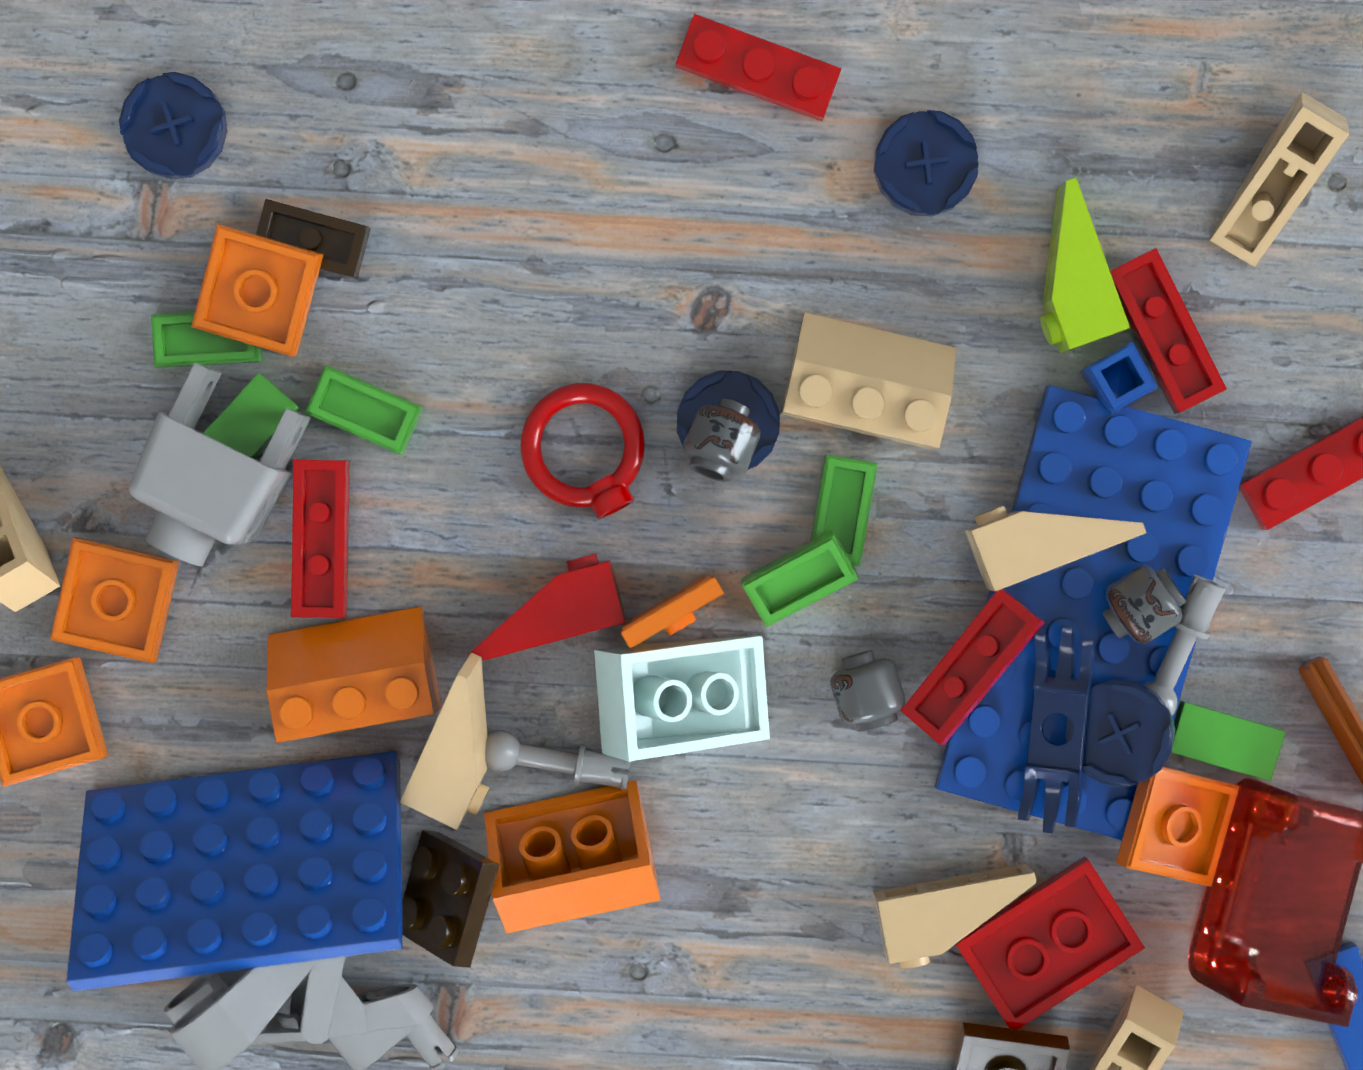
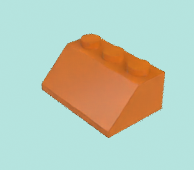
[266,606,442,743]
[484,780,661,934]

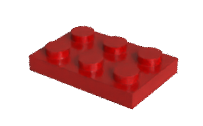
[955,856,1145,1030]

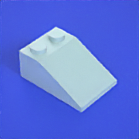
[594,635,770,762]

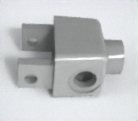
[129,363,311,566]

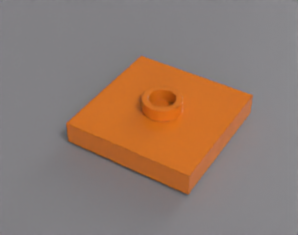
[191,224,324,357]
[50,537,180,663]
[620,573,724,649]
[0,656,109,787]
[1116,766,1240,887]

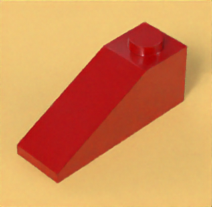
[468,553,626,661]

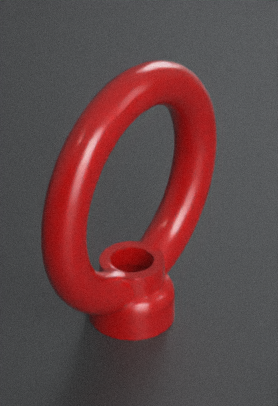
[520,383,645,520]

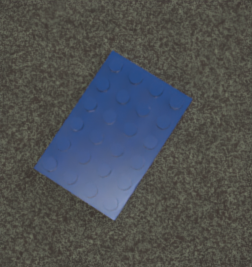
[66,751,402,991]

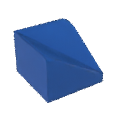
[1080,342,1158,414]

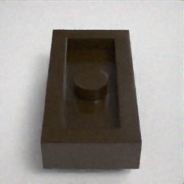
[256,199,371,279]

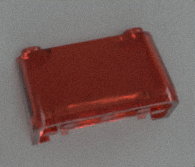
[1188,778,1363,1027]

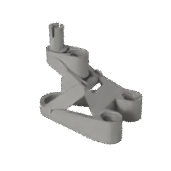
[164,956,459,1070]

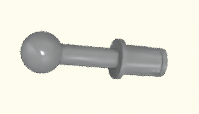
[1143,575,1226,716]
[485,730,631,790]

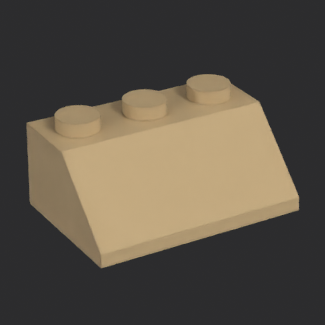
[780,312,957,450]

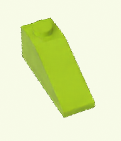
[1040,177,1130,354]

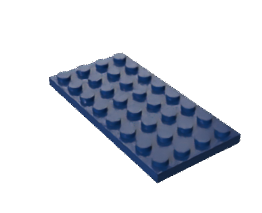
[935,385,1252,840]

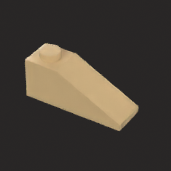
[1210,92,1350,267]
[0,466,60,612]
[964,505,1147,591]
[400,653,490,830]
[873,863,1036,968]
[1088,985,1184,1070]

